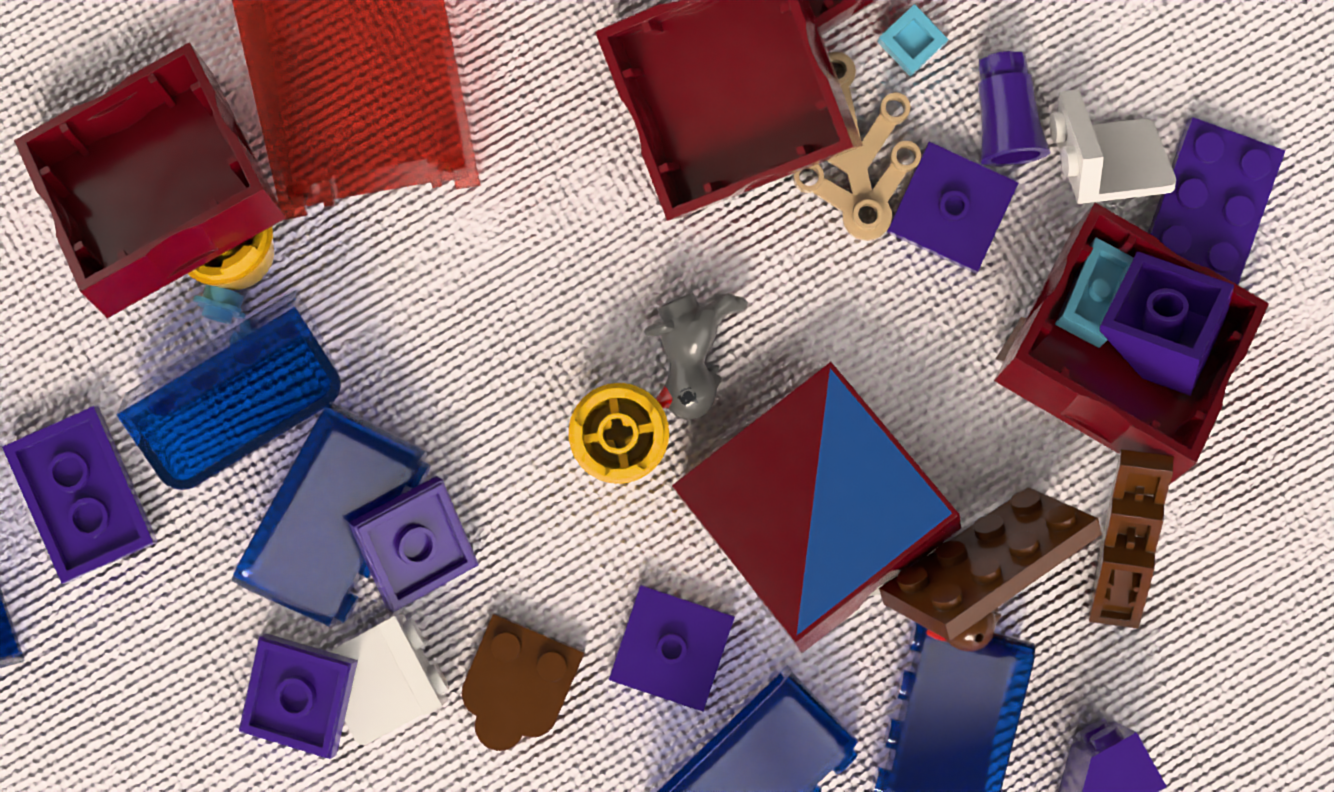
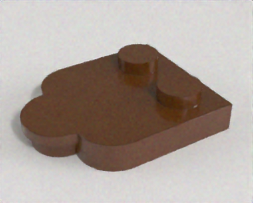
[462,613,586,751]

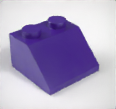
[1099,251,1234,396]
[1058,719,1167,792]

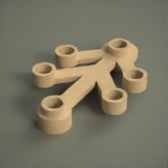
[793,52,921,241]

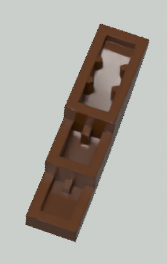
[1089,449,1174,629]

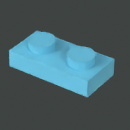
[1055,238,1134,348]

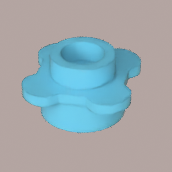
[193,284,246,324]

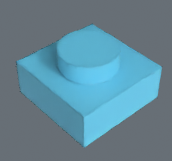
[877,4,949,77]

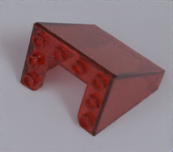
[232,0,481,220]

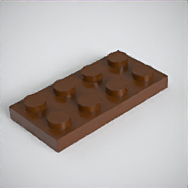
[879,487,1102,641]

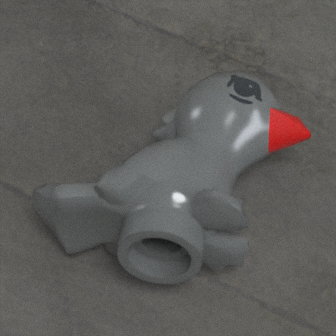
[644,292,748,420]

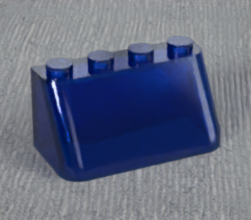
[116,290,341,490]
[232,402,431,627]
[871,622,1035,792]
[656,665,858,792]

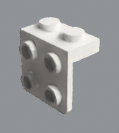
[1050,90,1176,204]
[328,612,449,745]

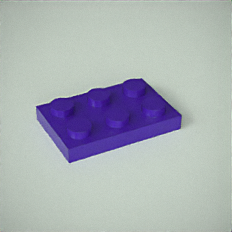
[1148,117,1286,285]
[2,406,158,584]

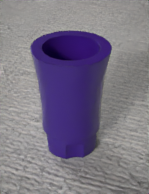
[978,51,1051,167]

